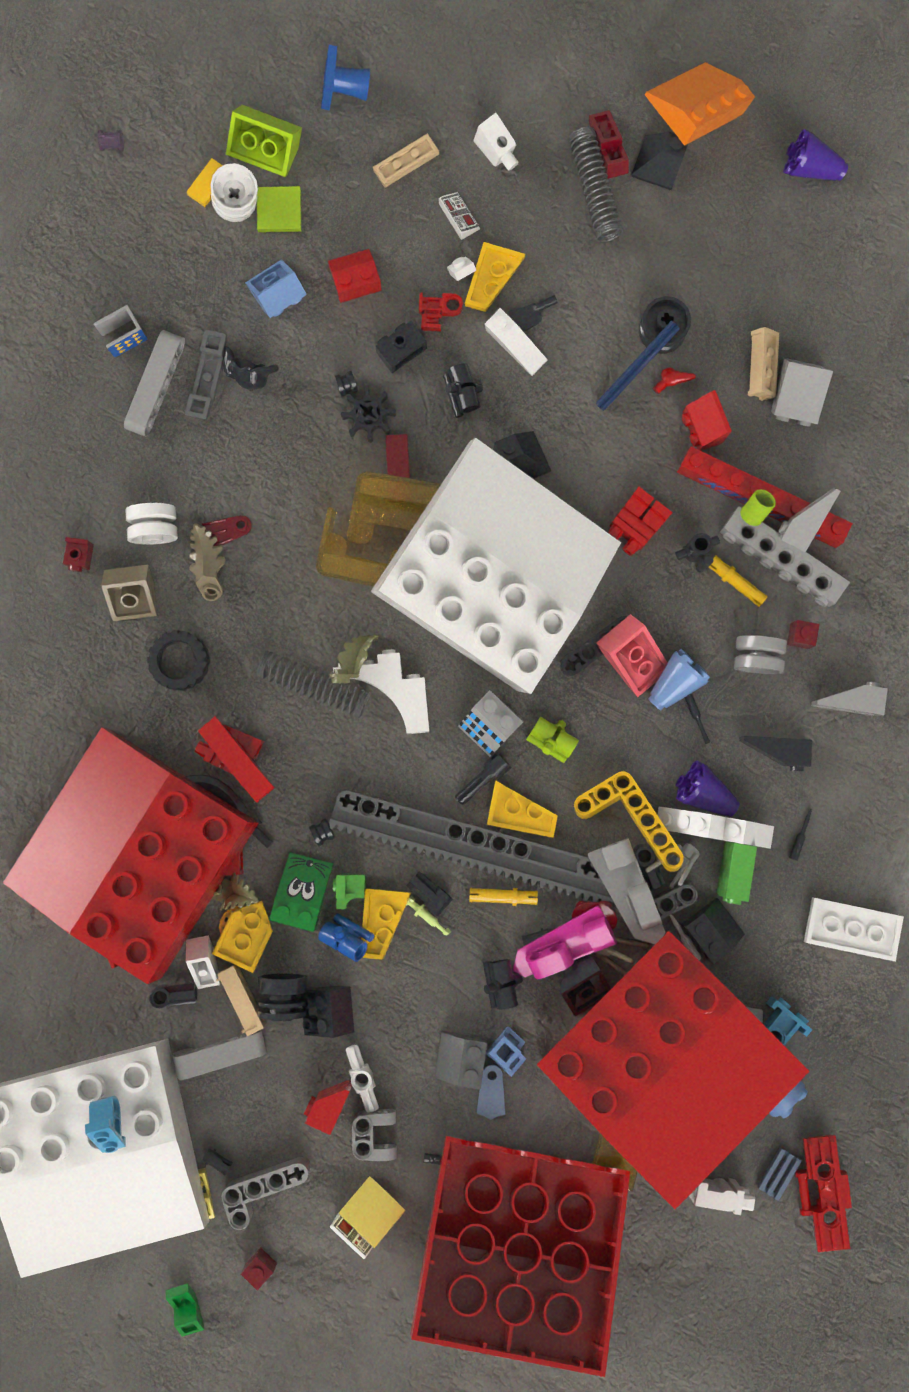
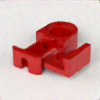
[419,292,463,331]

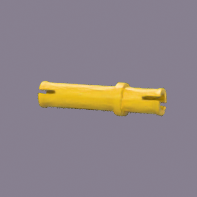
[709,555,768,607]
[469,887,538,906]

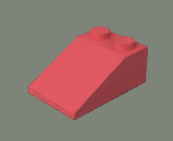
[596,614,668,697]

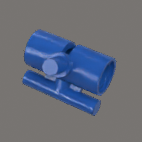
[318,913,374,962]

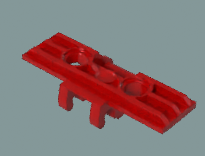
[795,1135,852,1252]

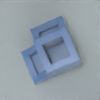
[486,1026,526,1077]

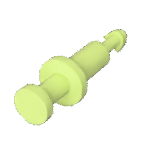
[406,896,451,935]

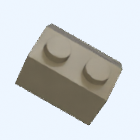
[101,565,157,621]

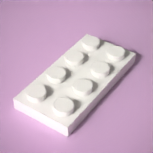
[804,897,904,962]

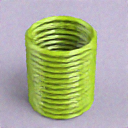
[740,489,776,526]

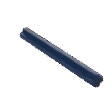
[596,321,680,411]

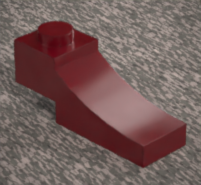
[589,110,629,179]

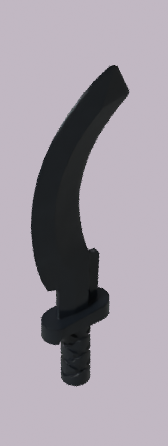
[185,775,273,848]

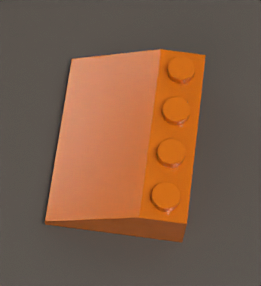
[645,62,755,146]

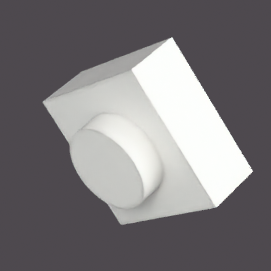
[447,257,476,281]

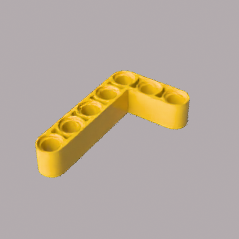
[574,771,684,872]

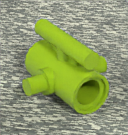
[526,717,579,763]

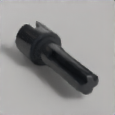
[455,752,512,805]

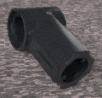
[633,844,665,890]
[406,871,453,916]
[149,983,198,1009]

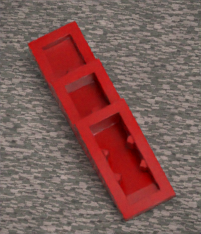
[198,716,275,803]

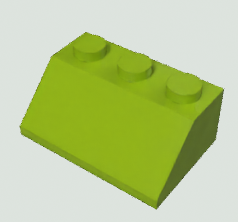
[226,105,302,177]

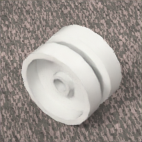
[125,503,178,544]

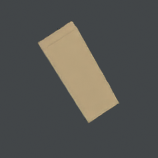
[373,133,439,188]

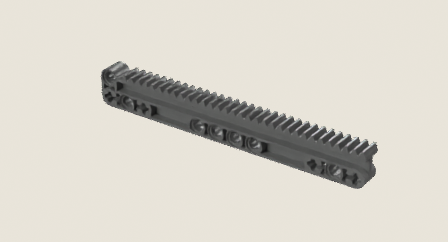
[329,791,618,910]

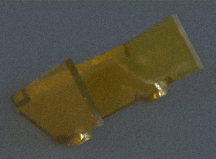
[316,507,414,587]

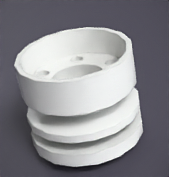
[210,163,258,222]

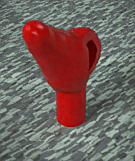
[653,367,696,394]

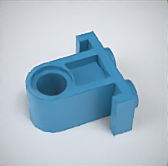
[763,996,812,1046]
[85,1096,126,1153]

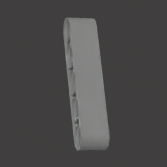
[124,330,185,437]

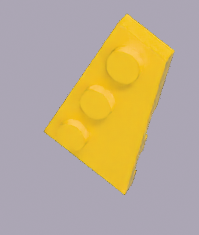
[465,242,525,312]
[487,780,558,838]
[361,888,411,960]

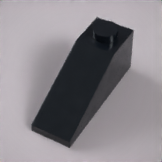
[739,736,812,771]

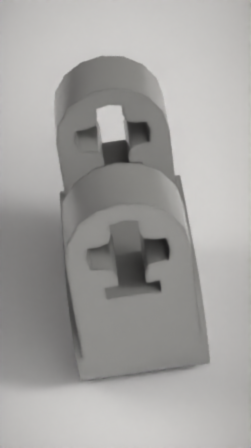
[352,1109,397,1161]

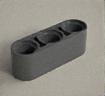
[653,883,698,919]

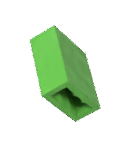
[717,841,757,905]

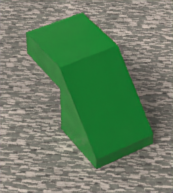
[166,1283,204,1337]

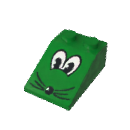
[269,852,333,932]

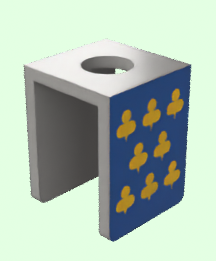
[94,305,148,357]

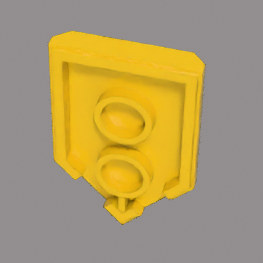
[212,901,273,973]

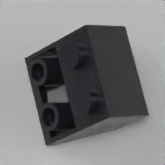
[301,986,355,1038]

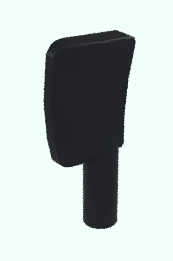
[508,295,558,331]

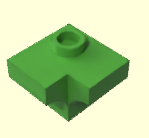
[333,873,366,909]

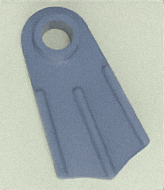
[477,1064,505,1120]

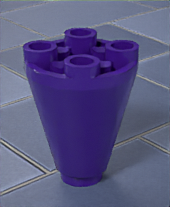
[783,129,848,181]
[676,760,740,817]

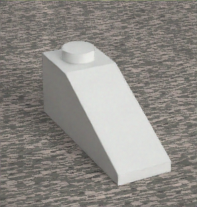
[485,308,548,376]

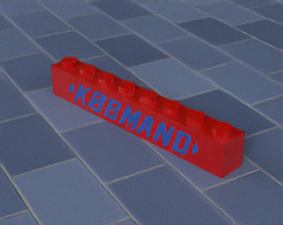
[677,446,853,548]

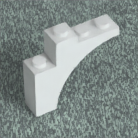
[333,649,429,734]
[657,806,774,849]

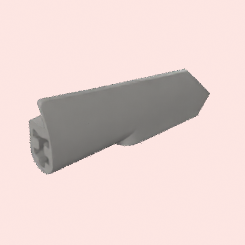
[588,838,665,944]

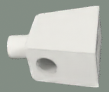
[474,113,519,171]

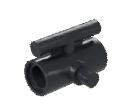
[443,363,483,418]
[675,533,720,573]
[483,959,523,1010]

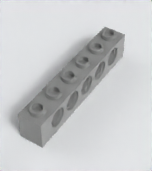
[720,506,850,607]

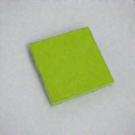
[257,186,301,232]

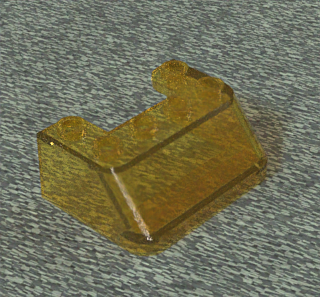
[347,471,441,544]

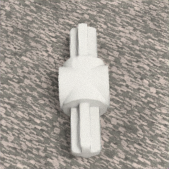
[346,1045,379,1113]

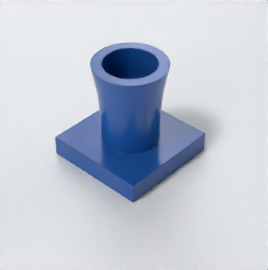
[321,45,370,110]

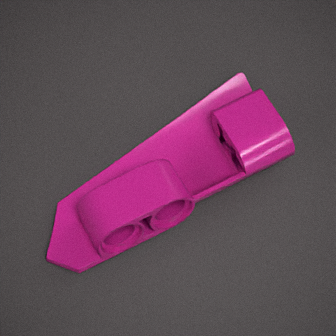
[512,906,617,979]

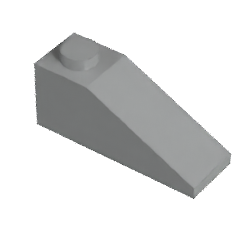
[778,488,841,552]
[811,682,888,716]

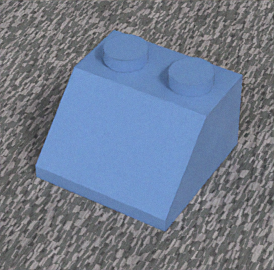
[245,259,307,318]

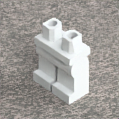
[689,1178,755,1215]

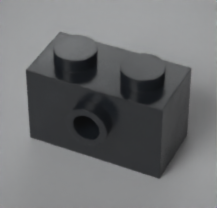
[376,321,427,373]

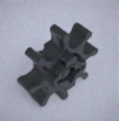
[340,386,396,443]

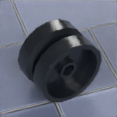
[639,296,691,354]

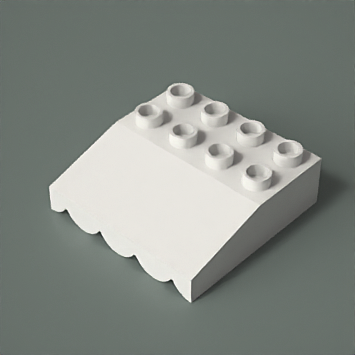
[371,438,621,694]
[0,1039,210,1278]

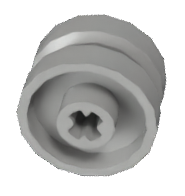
[734,636,787,674]

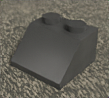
[435,1031,487,1089]

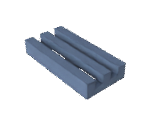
[757,1147,801,1201]

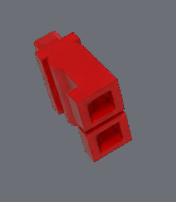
[608,486,673,556]
[194,724,264,774]

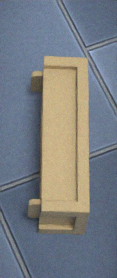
[748,327,779,401]
[216,965,267,1036]

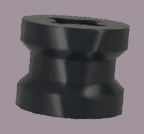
[335,371,358,397]
[309,818,335,846]

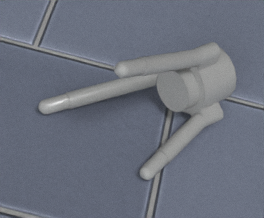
[645,843,700,889]

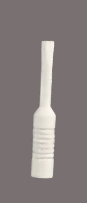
[670,914,701,960]

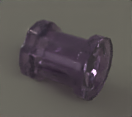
[97,130,124,151]

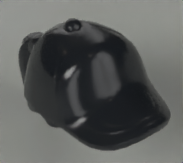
[223,346,279,391]

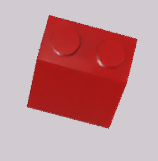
[328,249,382,303]
[682,390,732,451]
[304,1080,352,1135]

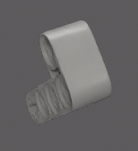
[172,1030,267,1080]
[221,1157,311,1230]

